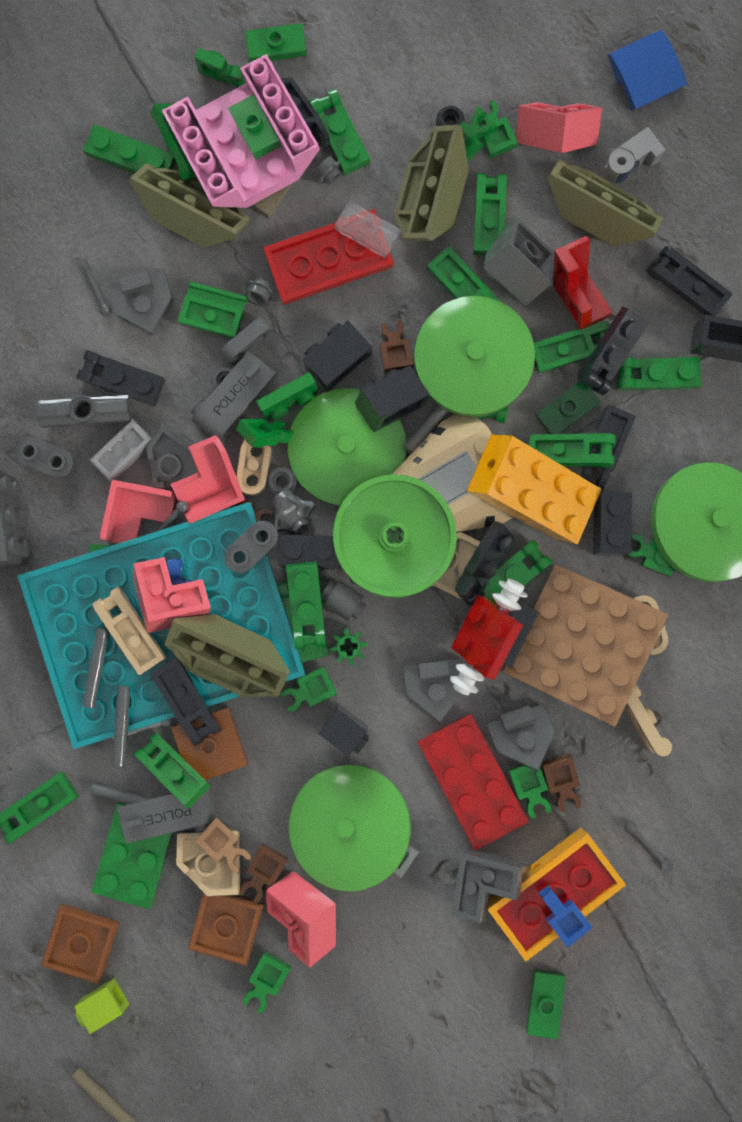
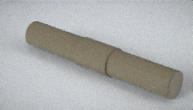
[70,1067,137,1122]

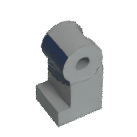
[604,127,665,183]

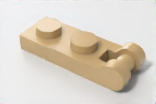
[92,586,167,675]
[625,685,672,756]

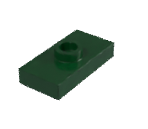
[535,382,601,434]

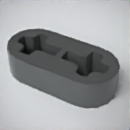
[221,317,273,365]

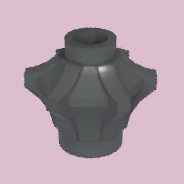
[272,490,316,535]

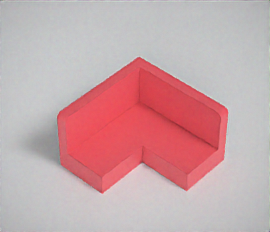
[516,102,602,153]
[171,435,245,524]
[100,480,177,544]
[133,557,211,633]
[266,871,336,968]

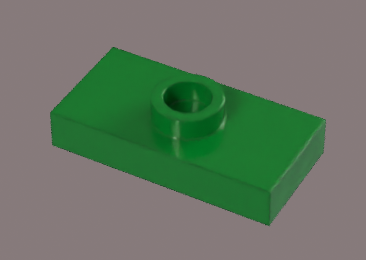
[245,23,307,63]
[228,94,281,160]
[526,969,566,1039]

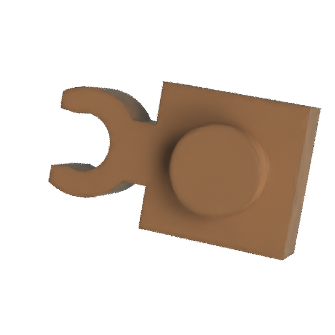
[195,817,252,874]

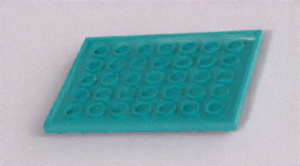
[17,502,306,750]

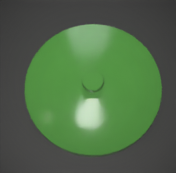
[414,296,535,417]
[288,388,406,507]
[651,462,742,583]
[333,474,457,598]
[289,765,412,891]

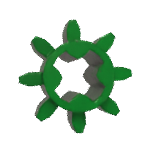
[330,628,368,666]

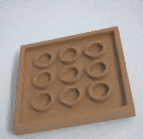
[503,564,669,727]

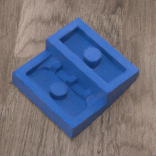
[608,29,687,110]

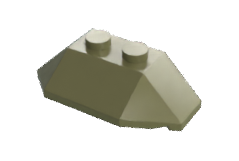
[393,125,469,241]
[548,160,664,246]
[129,164,249,248]
[165,614,290,697]

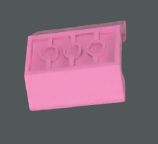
[162,54,320,208]

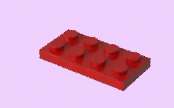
[263,209,394,305]
[417,713,529,851]

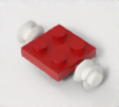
[450,578,528,695]

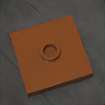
[171,707,249,780]
[188,892,265,966]
[40,904,120,985]

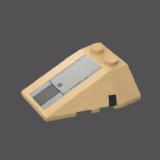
[393,414,514,532]

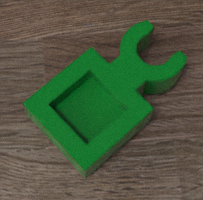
[194,47,246,88]
[476,100,518,159]
[460,109,496,163]
[236,419,293,448]
[626,534,674,577]
[280,666,337,712]
[508,764,551,819]
[243,951,291,1014]

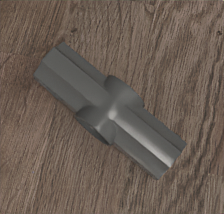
[37,395,133,428]

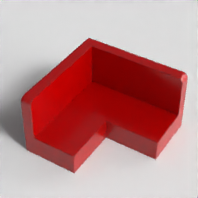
[553,236,612,330]

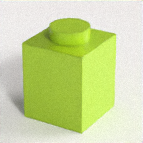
[74,977,129,1034]

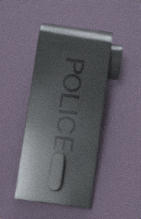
[191,351,276,443]
[117,783,217,844]

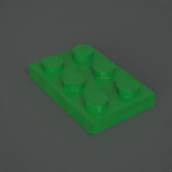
[91,803,174,910]

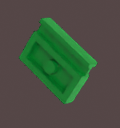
[178,281,248,339]
[256,372,318,420]

